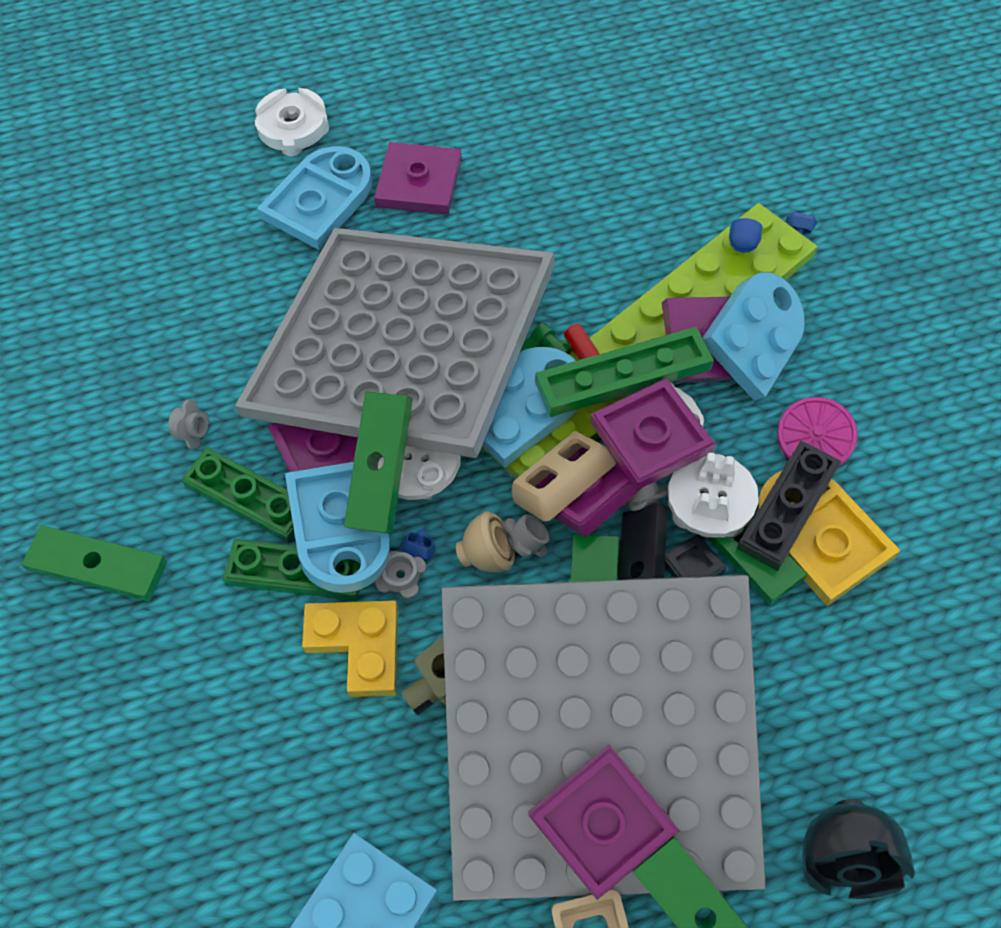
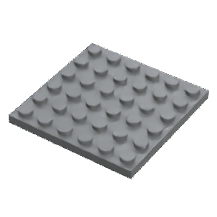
[235,228,555,458]
[442,575,765,901]

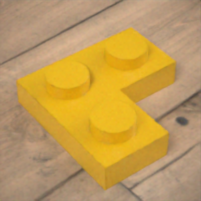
[302,601,398,697]

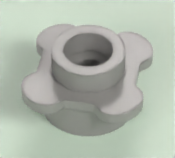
[168,399,209,449]
[622,481,668,511]
[504,514,549,558]
[375,551,426,599]

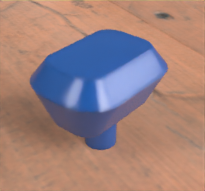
[786,212,818,235]
[400,530,436,560]

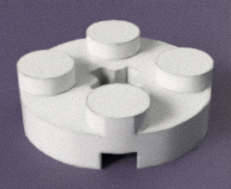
[255,88,329,156]

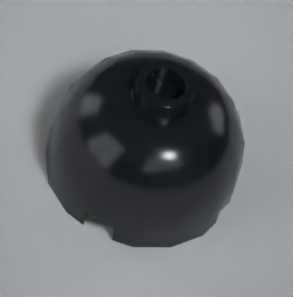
[802,799,915,899]

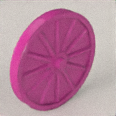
[777,397,857,466]

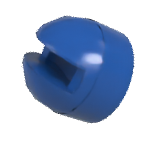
[729,218,763,253]

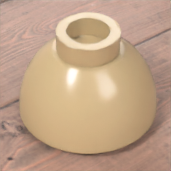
[456,511,515,573]

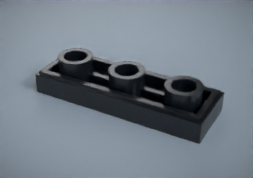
[737,440,841,571]
[618,502,668,580]

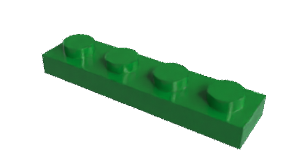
[535,327,714,417]

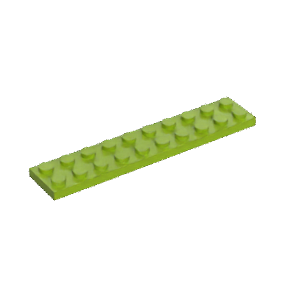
[482,203,818,479]

